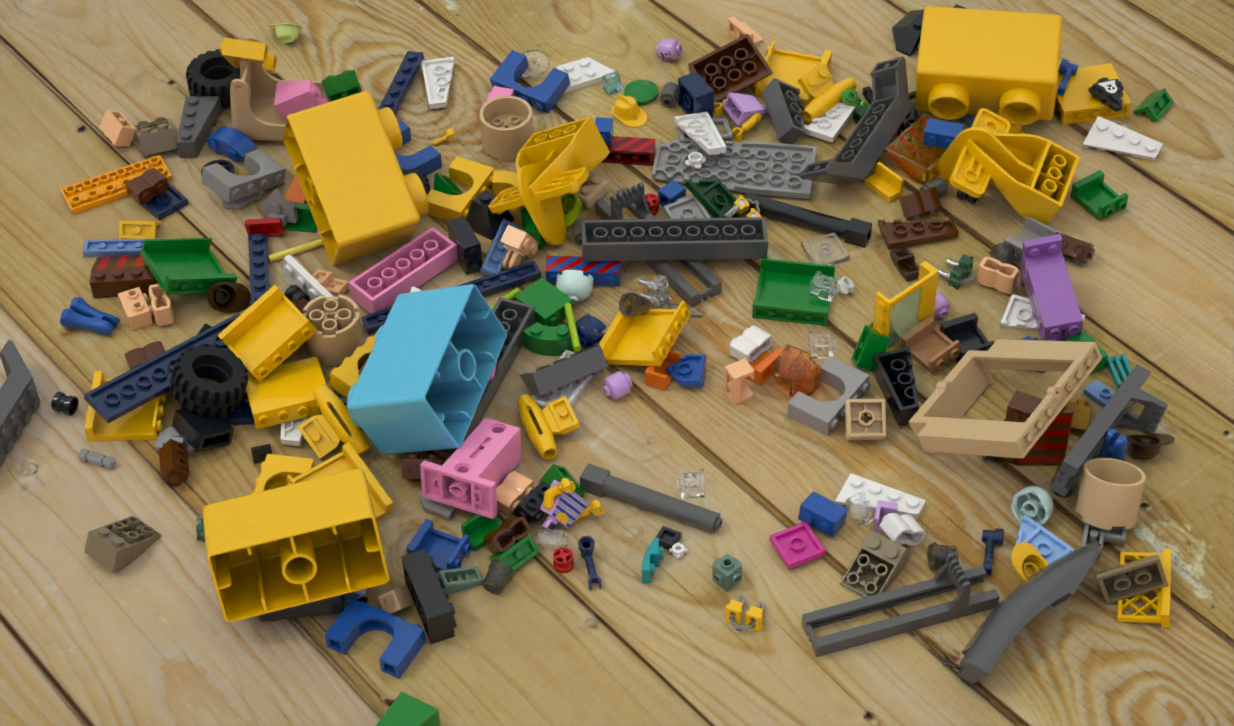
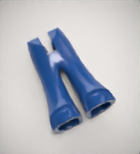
[60,297,120,335]
[1093,428,1129,461]

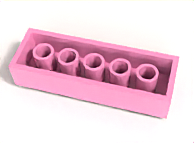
[348,227,458,313]

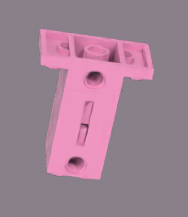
[420,418,521,519]

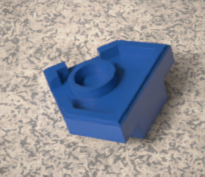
[665,354,706,387]

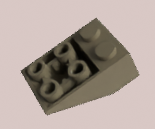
[134,117,177,156]
[84,516,161,572]
[840,530,911,597]

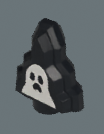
[1088,77,1124,112]

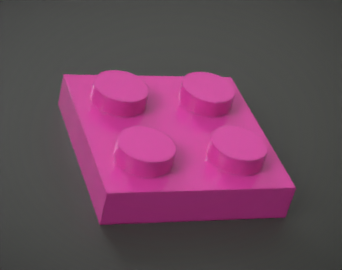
[769,522,826,570]

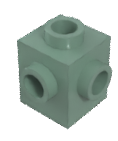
[712,554,742,592]

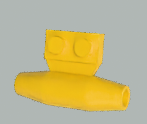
[797,62,857,123]
[297,384,370,460]
[517,394,580,460]

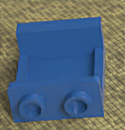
[406,519,472,571]

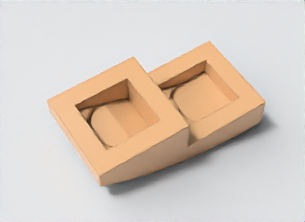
[312,269,349,297]

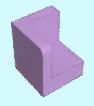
[873,500,898,534]

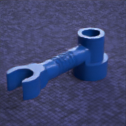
[1057,59,1079,95]

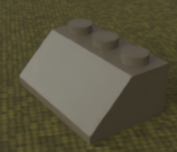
[1096,554,1168,604]

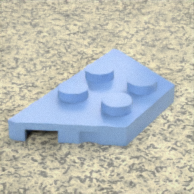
[1016,515,1075,564]

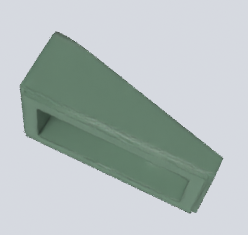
[439,566,484,595]

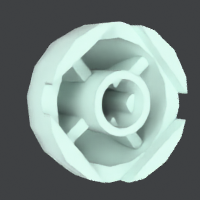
[556,270,594,304]
[1011,486,1054,526]

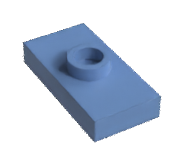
[1083,379,1115,408]

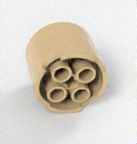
[480,96,534,162]
[303,294,364,367]
[1075,458,1146,530]

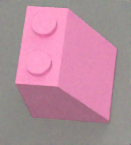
[274,80,329,121]

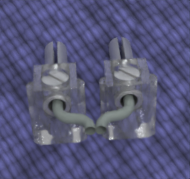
[638,275,671,309]

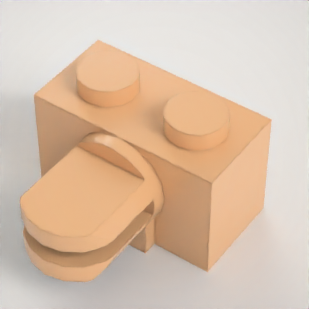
[500,225,539,269]

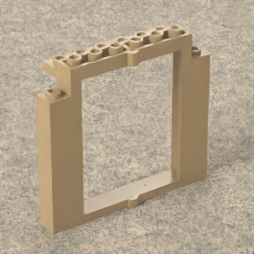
[909,339,1102,459]

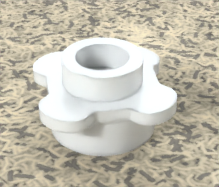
[685,152,706,169]
[835,277,854,294]

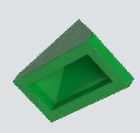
[434,172,464,195]

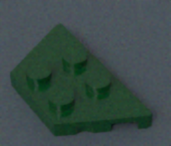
[684,179,740,218]

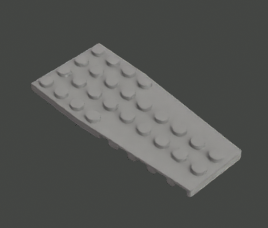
[652,139,817,199]

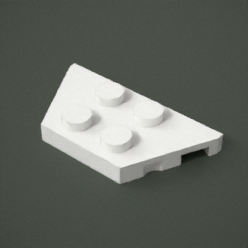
[557,57,616,93]

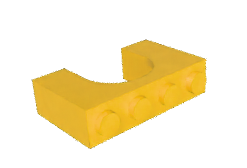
[220,37,278,74]
[427,156,494,221]
[329,334,376,398]
[251,454,315,494]

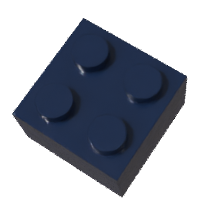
[678,72,715,118]

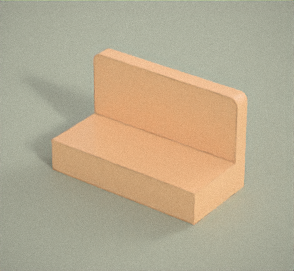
[728,16,763,45]

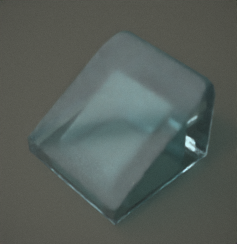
[602,71,623,95]

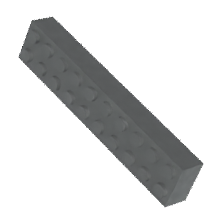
[581,217,768,262]
[441,297,536,454]

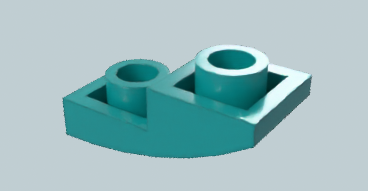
[642,538,663,583]

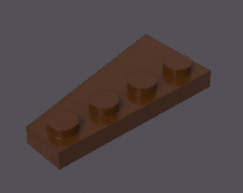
[878,220,959,250]

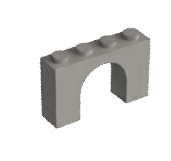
[202,149,286,203]
[787,356,870,436]

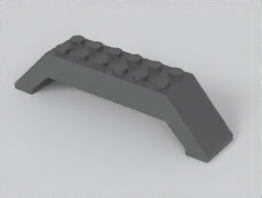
[800,56,910,185]
[0,340,40,466]

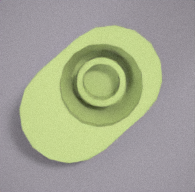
[268,23,303,44]

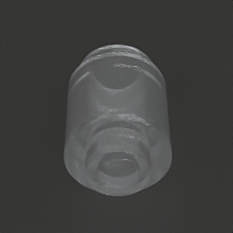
[537,529,568,551]

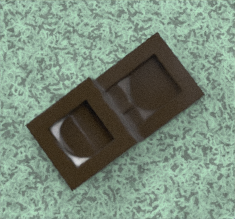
[890,247,919,281]

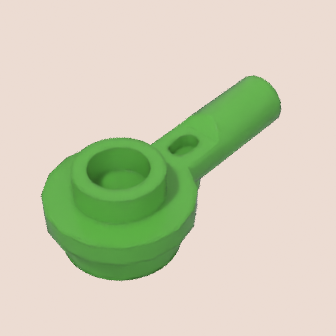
[841,88,871,107]

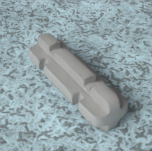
[78,449,116,469]

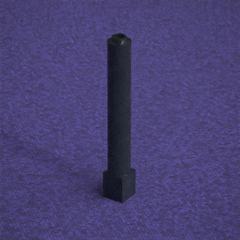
[743,193,872,248]

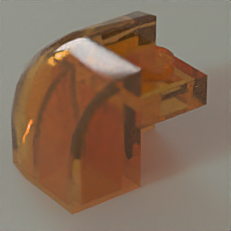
[773,344,821,398]

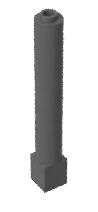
[580,463,723,533]

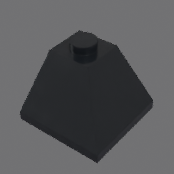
[466,191,514,240]

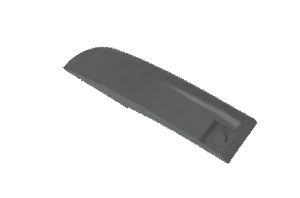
[958,541,1101,685]

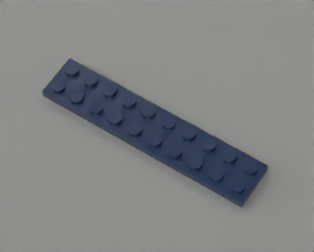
[84,313,241,423]

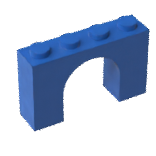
[490,50,571,113]
[395,119,442,176]
[325,598,426,679]

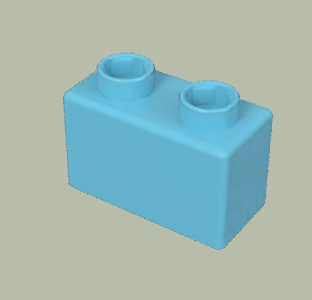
[347,284,507,455]

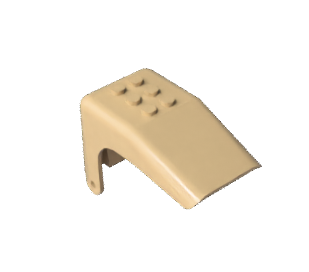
[230,36,363,142]

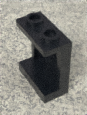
[940,312,995,363]

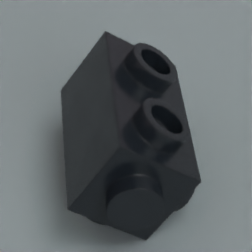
[513,480,550,525]

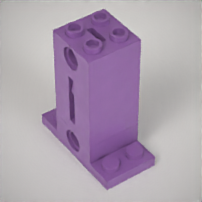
[1020,234,1083,341]

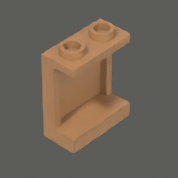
[901,316,961,374]

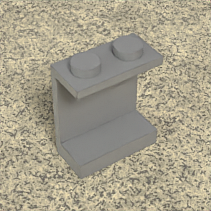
[1002,216,1059,262]

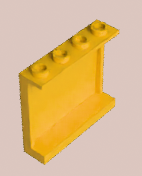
[753,40,832,105]
[1055,63,1131,125]
[218,285,318,382]
[599,300,690,366]
[245,356,326,429]
[84,371,167,442]
[286,442,393,521]

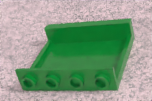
[140,238,238,295]
[752,258,835,326]

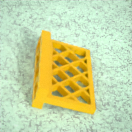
[1117,548,1172,628]

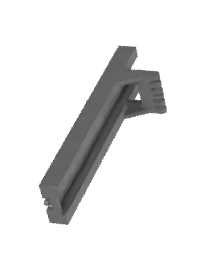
[595,182,722,308]
[1050,364,1168,497]
[802,552,1000,657]

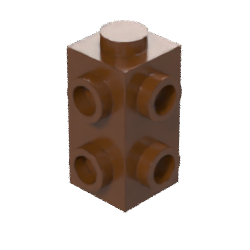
[1056,232,1095,264]
[159,439,190,486]
[402,453,445,479]

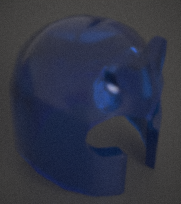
[575,313,607,349]

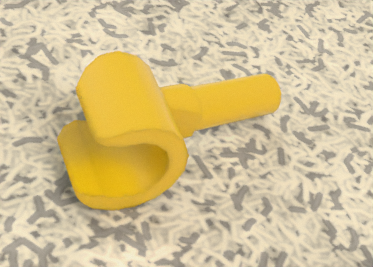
[433,128,456,145]

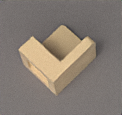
[377,585,414,614]

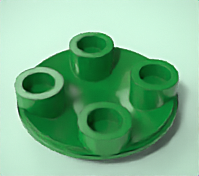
[624,80,658,106]

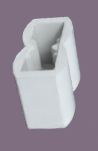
[730,325,772,364]
[879,513,927,546]

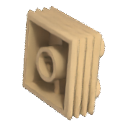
[576,172,609,209]
[845,399,887,440]

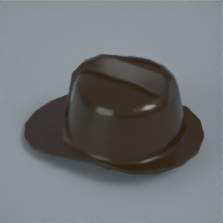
[207,282,251,312]
[1127,433,1175,460]

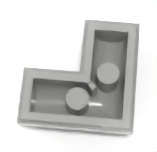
[1081,523,1127,559]

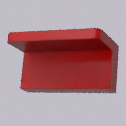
[244,217,286,236]

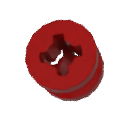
[645,193,659,216]
[553,547,574,573]

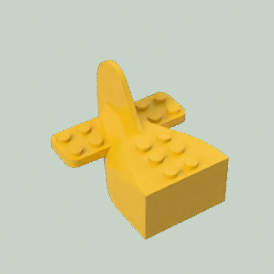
[939,108,1080,225]
[488,116,610,246]

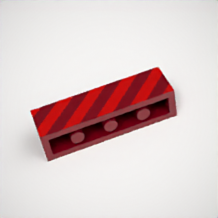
[601,136,655,166]

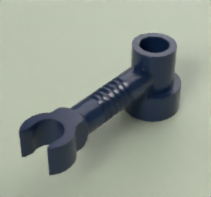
[982,528,1004,575]
[578,536,602,591]

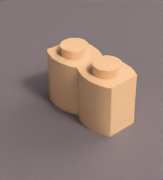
[977,257,1019,294]
[149,284,174,326]
[496,471,534,516]

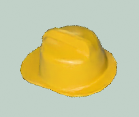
[611,94,648,127]
[1011,542,1048,582]

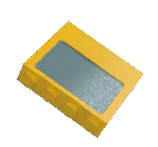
[873,261,939,352]

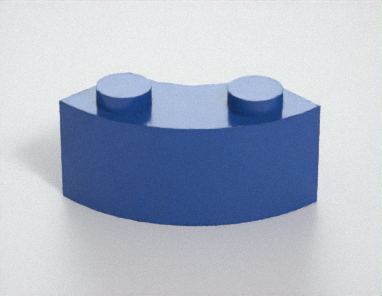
[205,127,256,162]

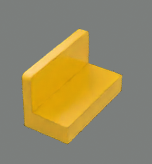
[865,162,904,203]
[119,221,160,239]

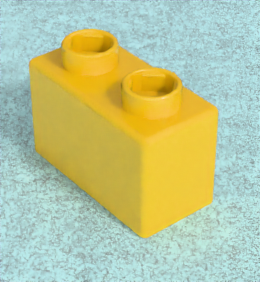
[915,6,1063,125]
[283,91,429,266]
[202,468,390,622]

